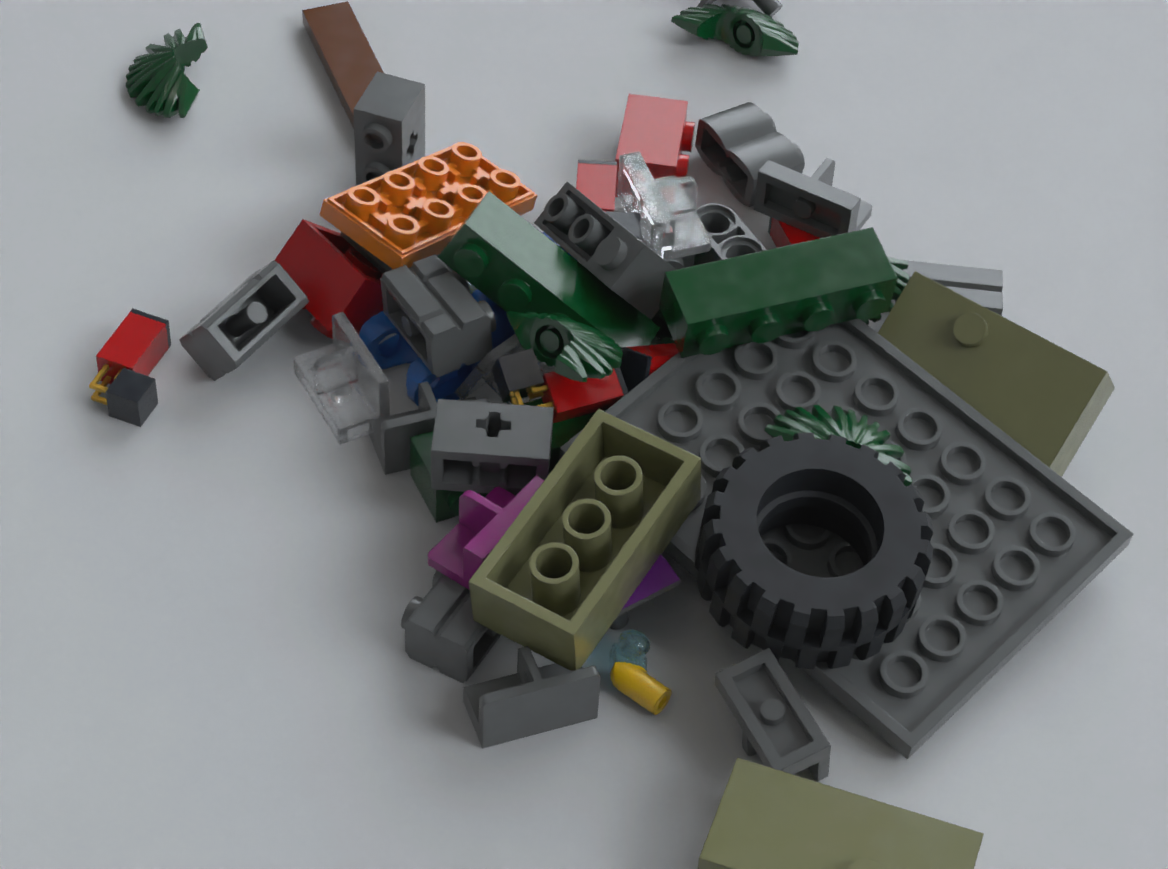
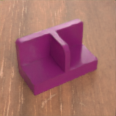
[427,476,544,590]

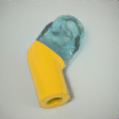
[609,629,672,715]

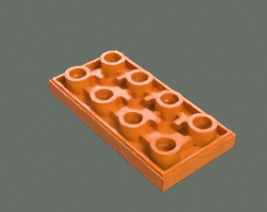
[319,142,537,269]

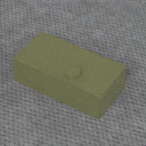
[878,271,1115,477]
[469,409,701,671]
[698,757,984,869]

